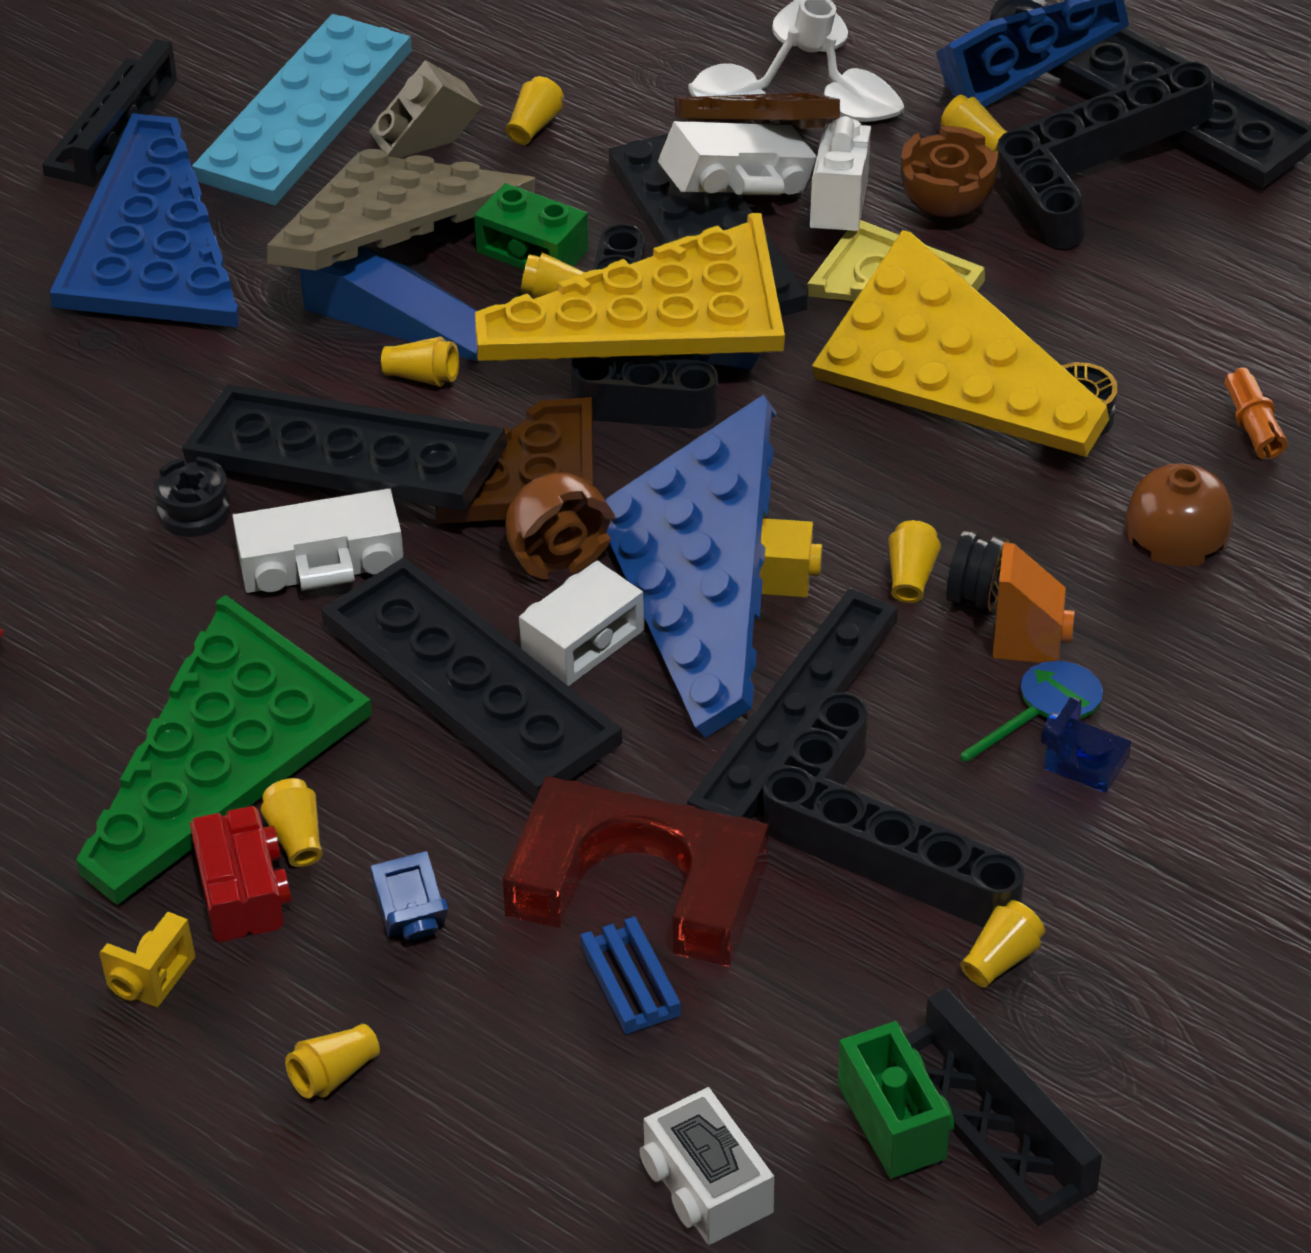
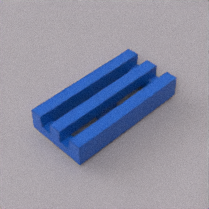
[580,916,681,1035]

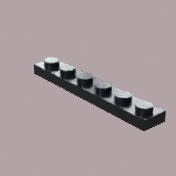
[687,588,898,838]

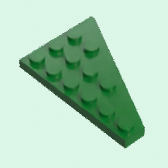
[76,595,372,905]

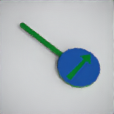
[960,661,1103,762]

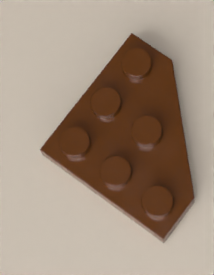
[674,92,840,128]
[435,397,594,524]

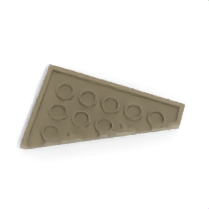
[267,149,535,271]

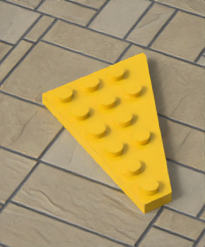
[475,213,785,361]
[812,230,1109,457]

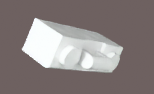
[810,116,871,231]
[658,121,817,195]
[233,489,403,593]

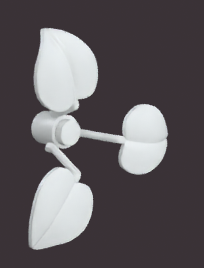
[688,0,904,122]

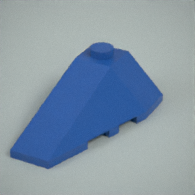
[299,246,480,363]

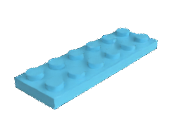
[192,14,412,206]

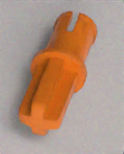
[1224,367,1288,459]

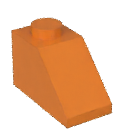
[993,542,1075,663]

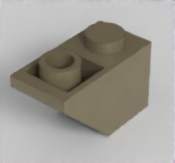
[369,60,482,158]

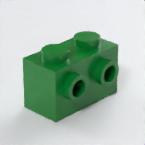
[474,183,589,270]
[838,1021,954,1179]

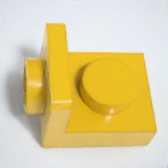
[99,912,196,1008]

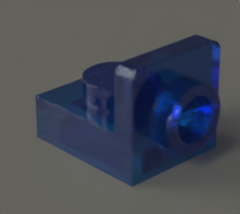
[1041,697,1131,793]

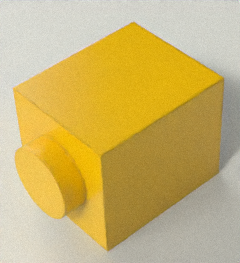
[760,518,822,597]

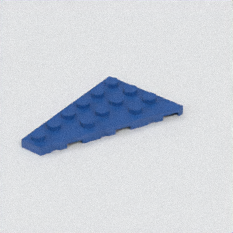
[49,113,240,327]
[605,394,776,738]

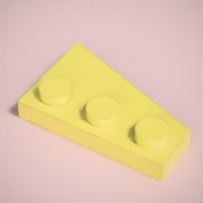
[807,220,985,302]

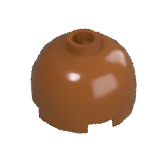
[900,126,998,218]
[1125,463,1233,567]
[506,472,615,579]

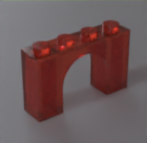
[502,776,768,967]

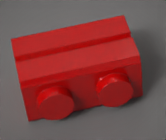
[190,806,291,942]

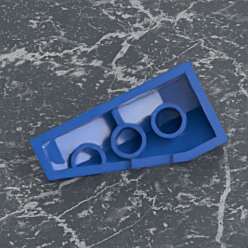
[936,0,1129,107]

